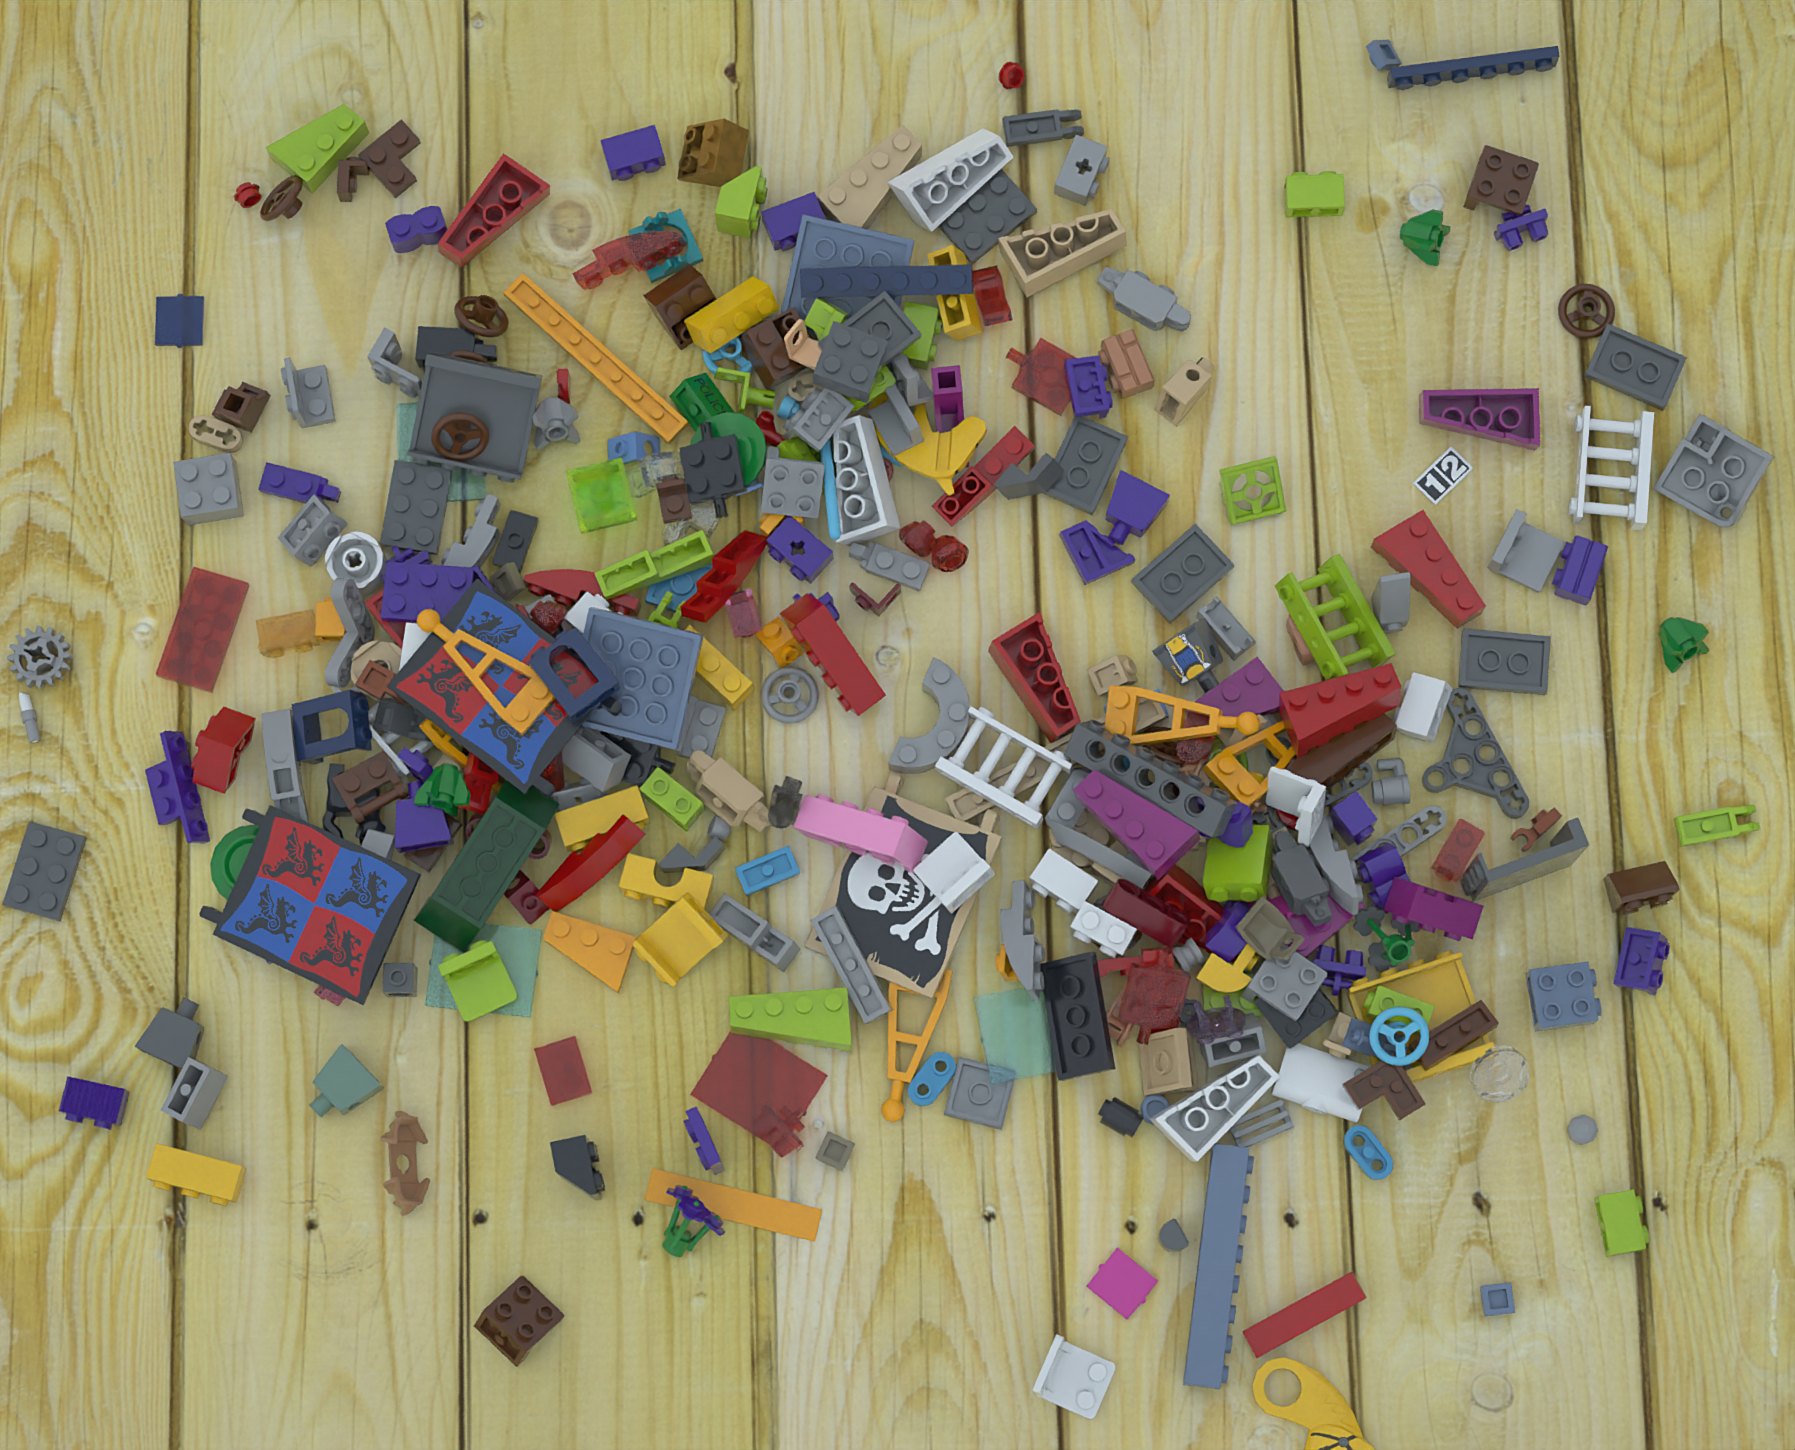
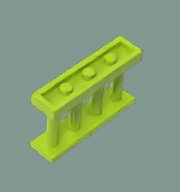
[1274,554,1396,680]

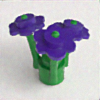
[662,1185,725,1257]

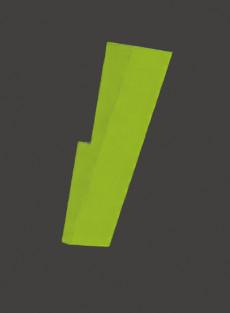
[594,529,714,600]

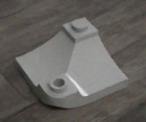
[1653,414,1775,527]

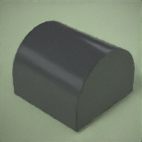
[1158,1218,1189,1253]

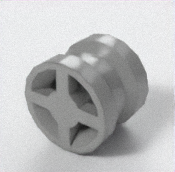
[1173,938,1206,975]

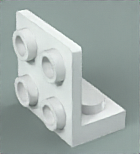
[1266,766,1326,847]
[913,832,995,914]

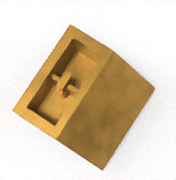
[677,118,749,187]

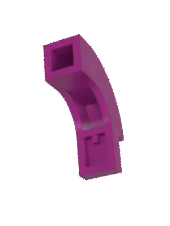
[931,365,969,467]

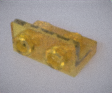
[256,609,320,658]

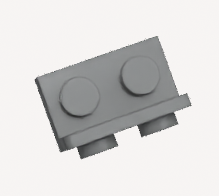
[886,353,933,407]
[278,495,347,566]
[675,695,727,759]

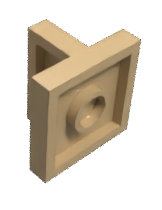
[1138,1028,1198,1096]

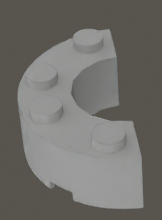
[889,657,970,774]

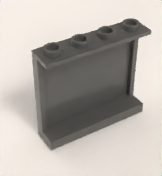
[407,351,543,483]
[1461,817,1589,902]

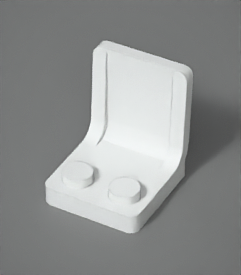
[1033,1334,1115,1419]

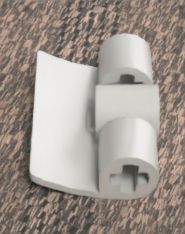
[1272,1043,1370,1123]

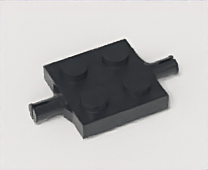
[679,422,747,519]
[600,731,676,788]

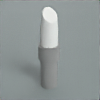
[19,692,41,744]

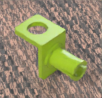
[714,367,776,414]

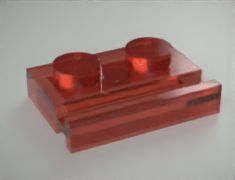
[534,1036,593,1106]

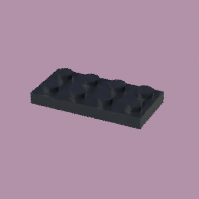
[1040,952,1116,1081]

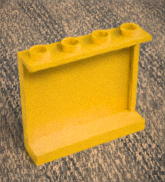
[1346,950,1497,1083]

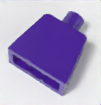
[1105,470,1170,545]
[395,781,454,853]

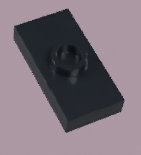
[492,510,539,573]

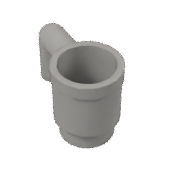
[1371,758,1410,806]

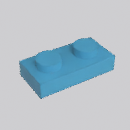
[735,845,800,897]

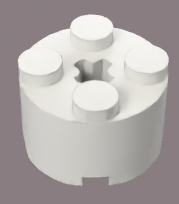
[325,531,387,596]

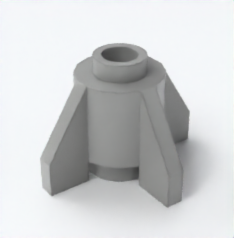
[532,397,580,450]

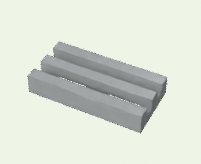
[1230,1099,1294,1148]

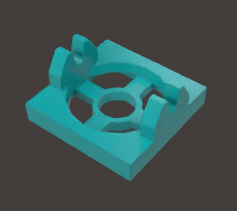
[629,209,703,283]

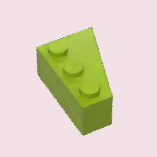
[266,104,369,194]

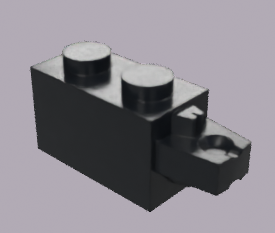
[415,326,498,371]

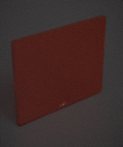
[690,1031,828,1151]

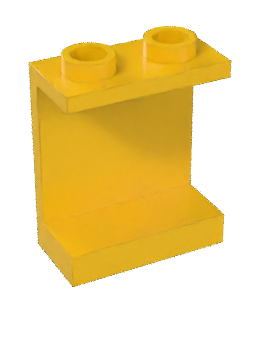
[632,892,728,987]

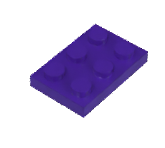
[381,562,475,623]
[683,1106,725,1175]

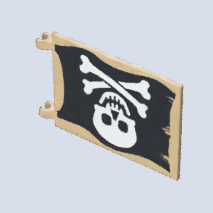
[804,772,1003,999]

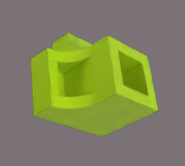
[804,297,850,342]

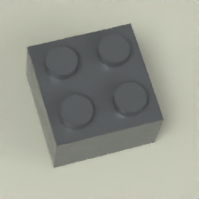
[813,321,888,403]

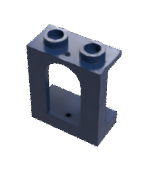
[528,627,620,723]
[292,690,372,765]

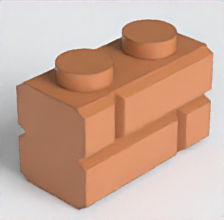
[1098,329,1155,399]

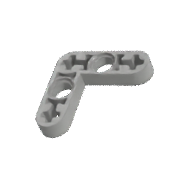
[325,578,375,688]

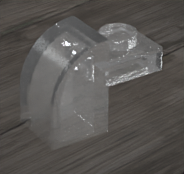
[626,451,686,498]
[662,502,723,546]

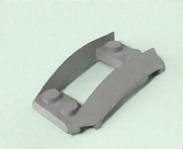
[1044,768,1152,888]

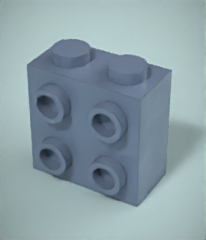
[1526,962,1601,1032]

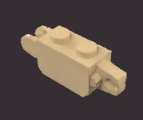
[685,750,775,832]

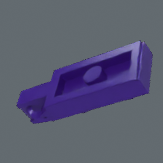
[258,462,341,504]

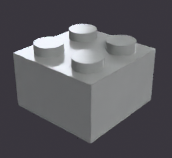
[173,452,244,526]

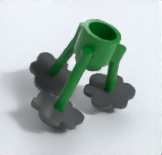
[1353,905,1420,973]

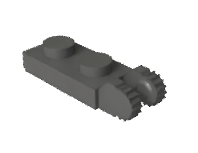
[1002,109,1084,147]

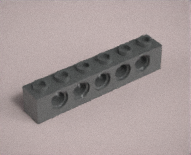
[1064,720,1237,838]

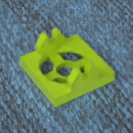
[1219,456,1287,525]

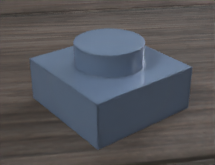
[1365,40,1402,71]
[1480,1282,1515,1317]

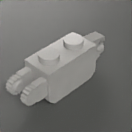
[1097,266,1191,332]

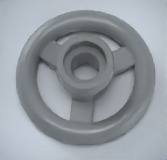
[761,667,819,724]

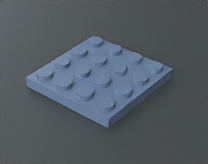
[781,214,915,336]
[578,607,704,750]

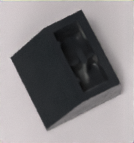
[550,1135,605,1200]

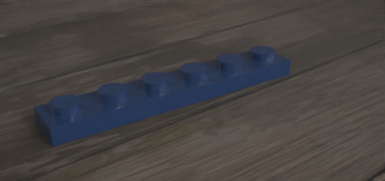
[1387,46,1560,90]
[800,264,973,298]

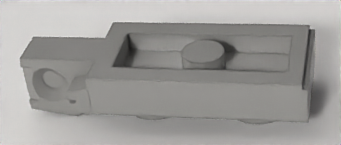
[849,542,930,591]

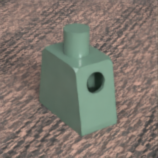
[309,1044,384,1118]

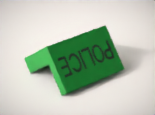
[669,373,735,433]

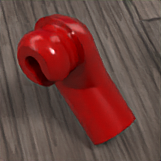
[756,411,789,447]

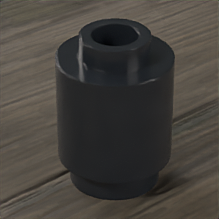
[1098,1097,1144,1137]

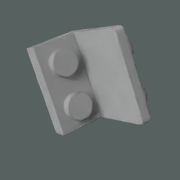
[367,327,422,398]
[281,357,336,428]
[782,387,854,452]
[761,446,824,518]
[1487,509,1564,592]
[1241,945,1327,1021]

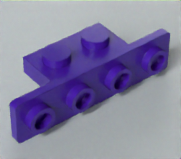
[145,731,210,844]

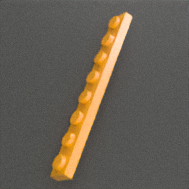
[503,273,689,445]

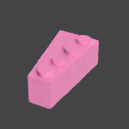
[793,794,928,873]

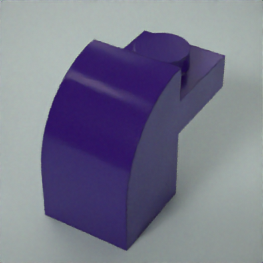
[1205,900,1251,963]

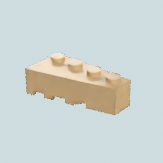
[817,125,922,229]
[998,209,1127,297]

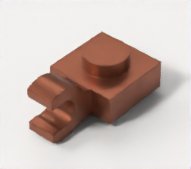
[355,660,406,705]
[1510,807,1562,852]

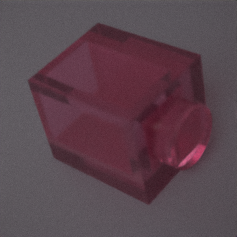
[725,588,762,638]

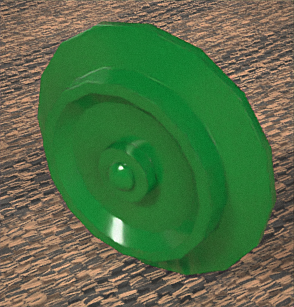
[690,412,767,487]
[210,825,260,900]

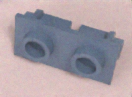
[1342,1018,1407,1058]

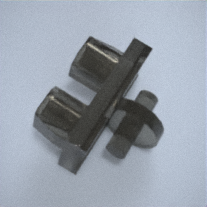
[768,776,803,829]

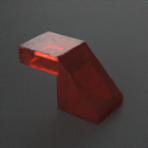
[973,265,1013,327]

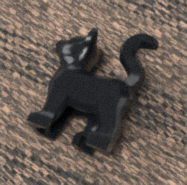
[322,763,387,846]

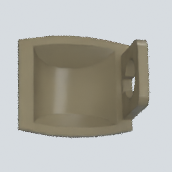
[1236,897,1304,961]

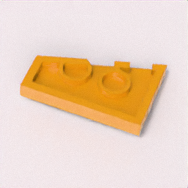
[543,911,636,994]

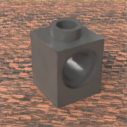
[383,963,418,997]

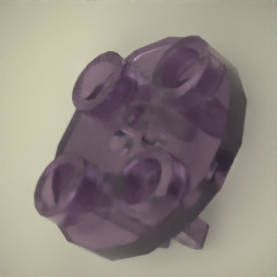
[1187,995,1246,1044]

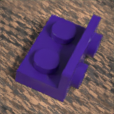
[1064,355,1113,419]
[1613,927,1670,996]

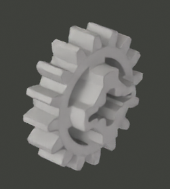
[7,626,73,690]

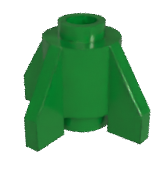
[1400,209,1451,266]
[1658,617,1709,673]
[414,763,471,817]

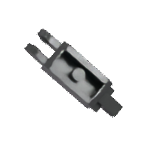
[1271,830,1332,927]

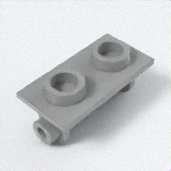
[551,777,608,812]

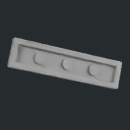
[810,906,893,1024]

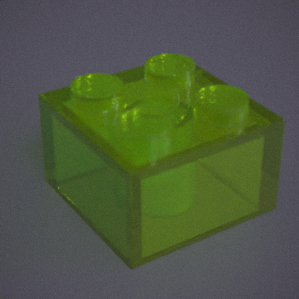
[566,457,638,534]

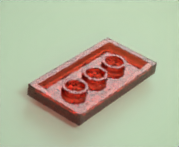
[156,566,250,693]

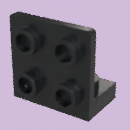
[1254,987,1339,1048]

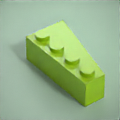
[728,987,852,1053]

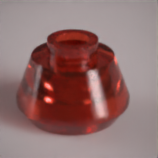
[899,520,936,557]
[931,535,969,572]
[529,600,567,635]

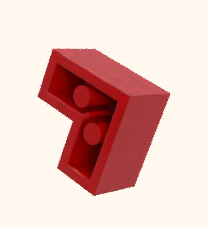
[191,706,256,794]

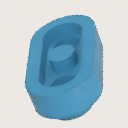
[908,1052,956,1106]
[1343,1125,1393,1180]

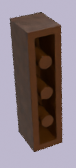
[1285,713,1397,791]

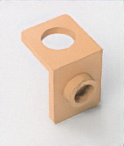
[784,319,822,370]

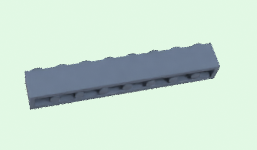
[1183,1144,1254,1390]

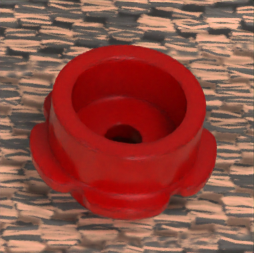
[999,61,1025,89]
[234,182,262,208]

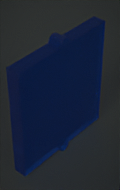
[155,294,204,348]

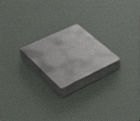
[944,1057,1016,1130]

